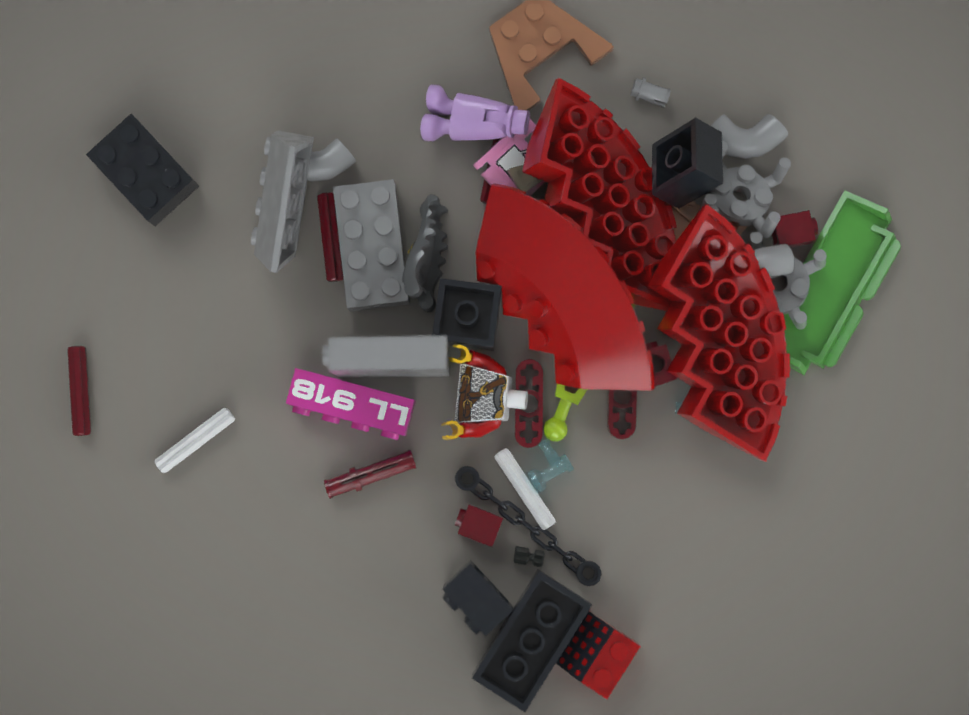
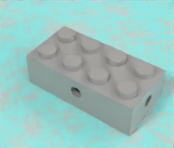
[333,179,410,312]

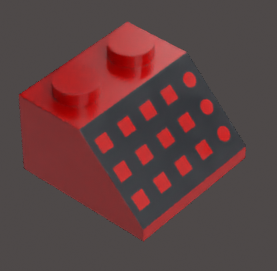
[556,611,641,699]

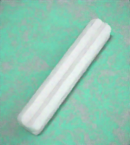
[154,408,235,473]
[494,448,556,530]

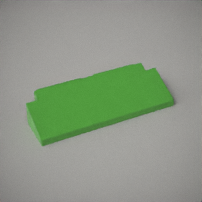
[784,190,901,375]

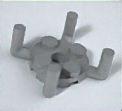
[698,140,791,238]
[750,232,827,330]

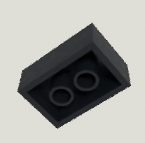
[86,113,199,226]

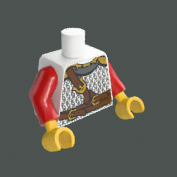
[441,344,528,440]

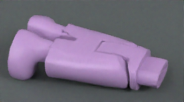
[420,85,530,142]

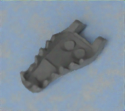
[402,194,449,312]

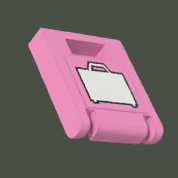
[473,119,545,196]

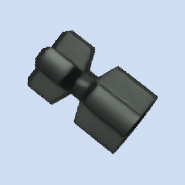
[513,546,545,567]

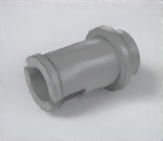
[630,77,671,108]

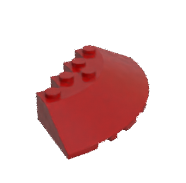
[522,78,677,311]
[475,183,655,391]
[647,204,790,462]

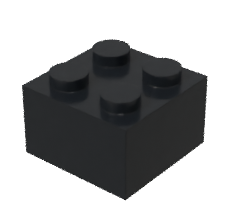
[652,117,723,209]
[432,278,502,351]
[442,560,513,637]

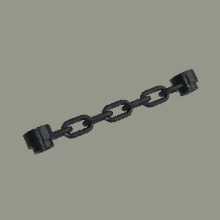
[455,466,601,586]

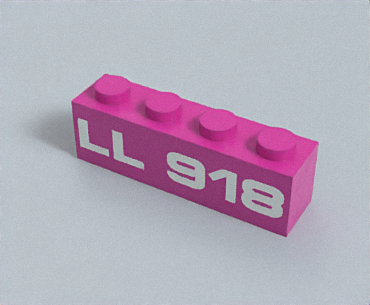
[285,368,416,440]

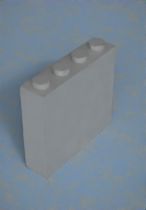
[323,336,450,378]

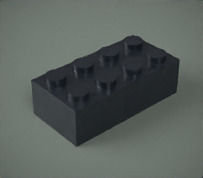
[472,569,592,712]

